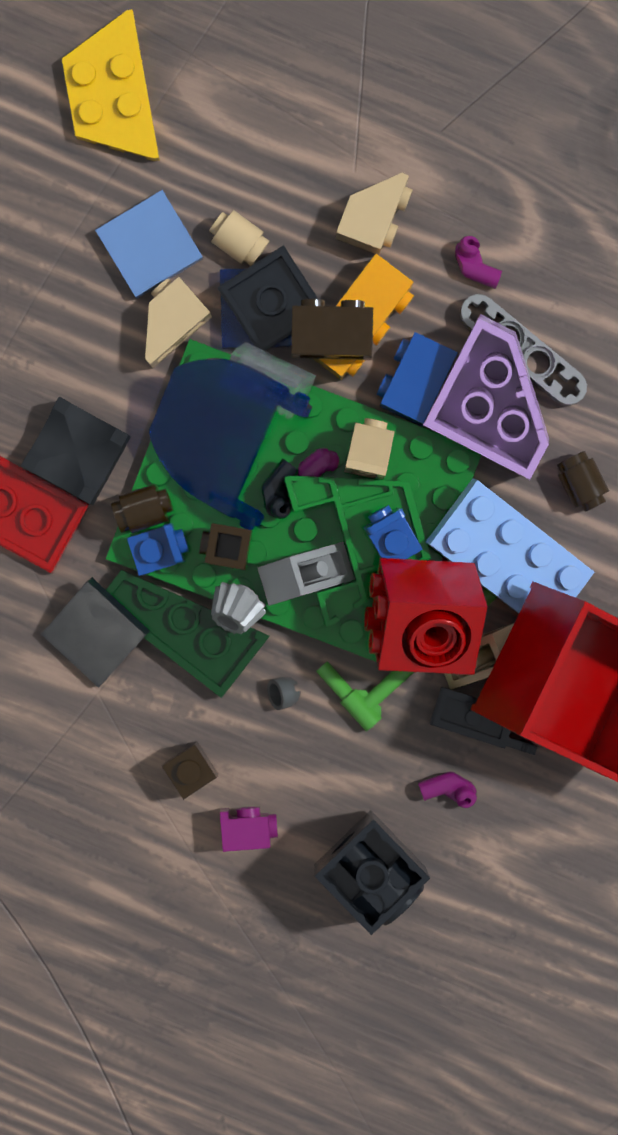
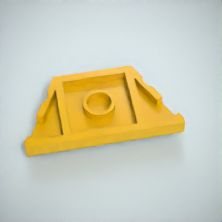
[62,9,160,161]

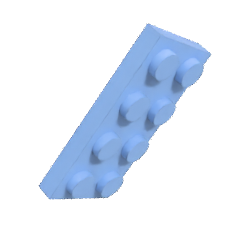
[426,478,594,614]

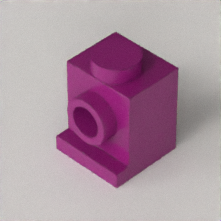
[220,807,278,852]

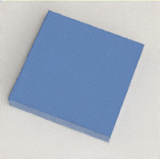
[95,190,203,299]

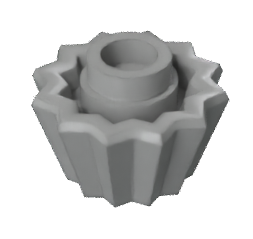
[211,582,266,634]

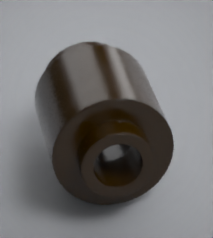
[557,451,610,512]
[111,484,173,533]

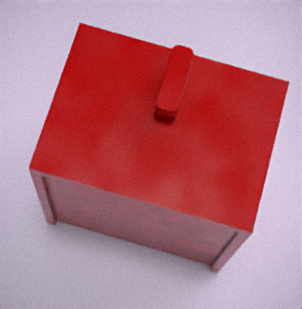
[470,581,618,782]

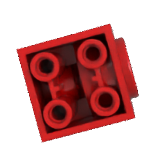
[364,558,487,675]

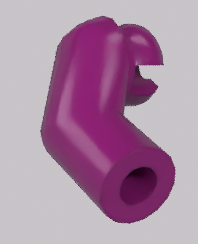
[297,448,339,477]

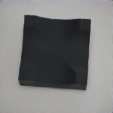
[21,397,131,505]

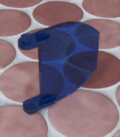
[149,358,312,530]

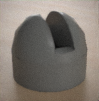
[267,677,301,710]

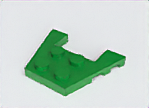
[283,476,431,627]

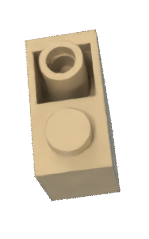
[336,173,413,255]

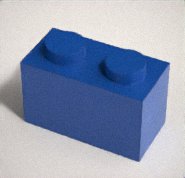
[376,332,458,427]

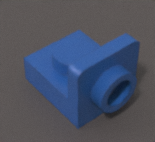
[363,505,423,559]
[127,523,189,576]

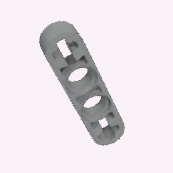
[460,294,587,406]

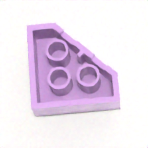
[424,314,549,479]

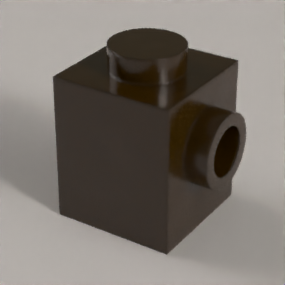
[199,523,253,571]

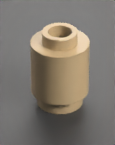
[209,210,270,266]

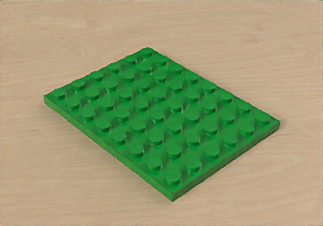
[106,339,481,662]

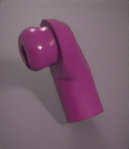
[455,236,502,289]
[418,772,477,808]

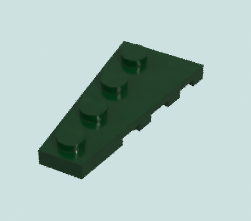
[106,570,270,698]

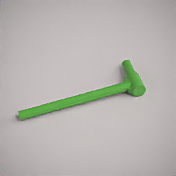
[316,588,497,732]

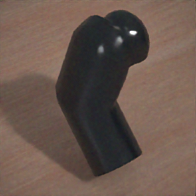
[261,458,298,519]

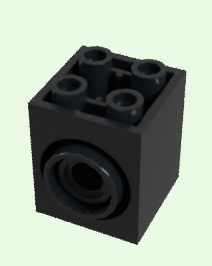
[314,810,430,935]

